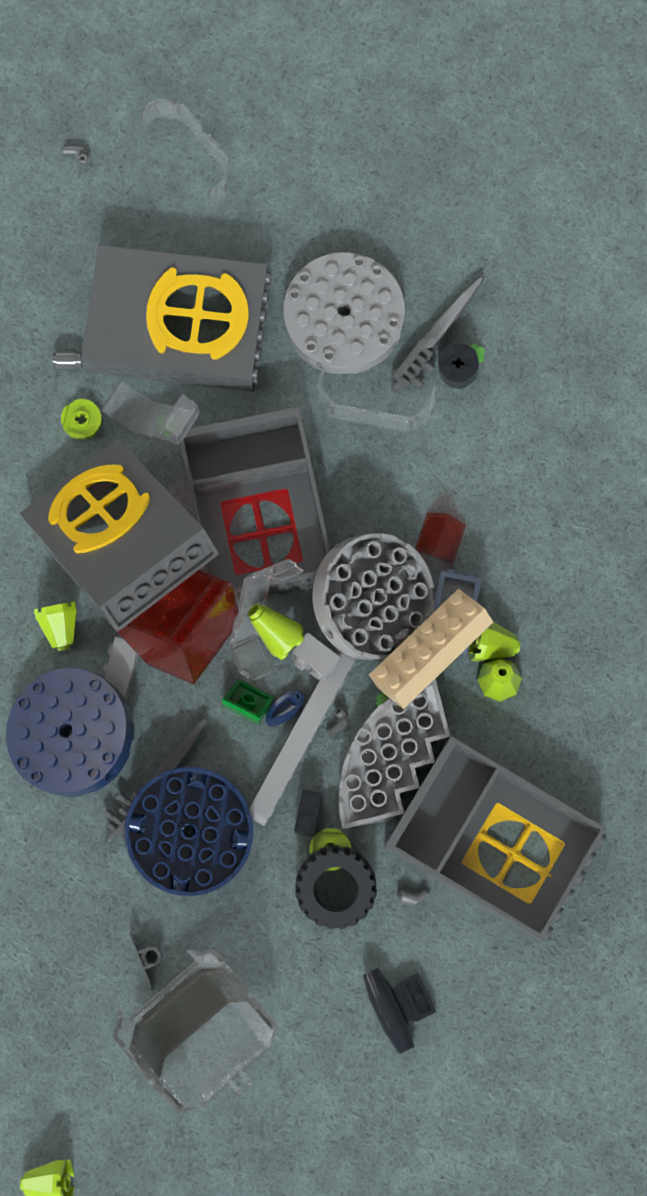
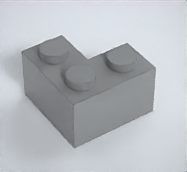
[292,632,341,681]

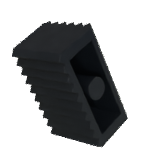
[294,790,323,837]

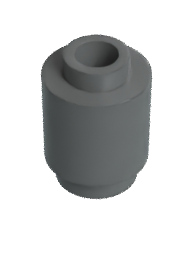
[52,349,82,370]

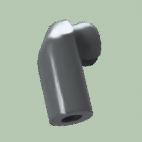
[63,145,90,164]

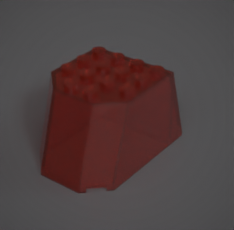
[103,570,241,685]

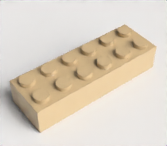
[369,589,493,709]

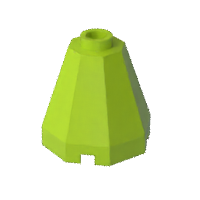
[34,601,77,651]
[468,622,521,662]
[477,658,522,702]
[20,1159,75,1196]

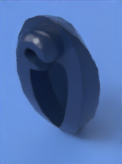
[266,690,305,727]

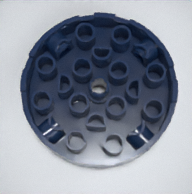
[6,668,134,797]
[124,767,253,896]

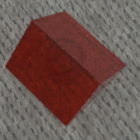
[415,512,466,563]

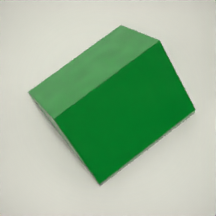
[222,679,275,726]

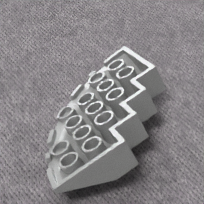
[339,679,450,829]

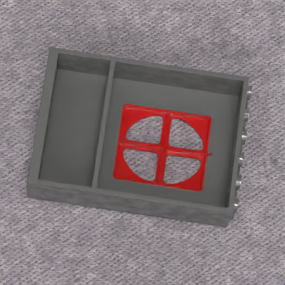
[178,407,330,607]

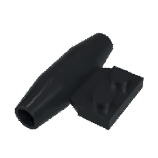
[363,968,437,1054]

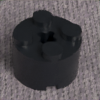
[438,343,479,389]

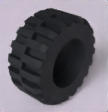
[295,845,377,930]

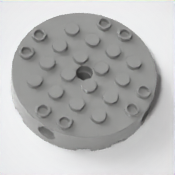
[284,252,405,374]
[313,533,435,660]

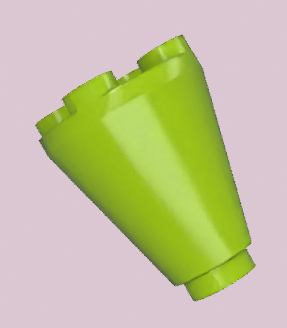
[247,603,304,660]

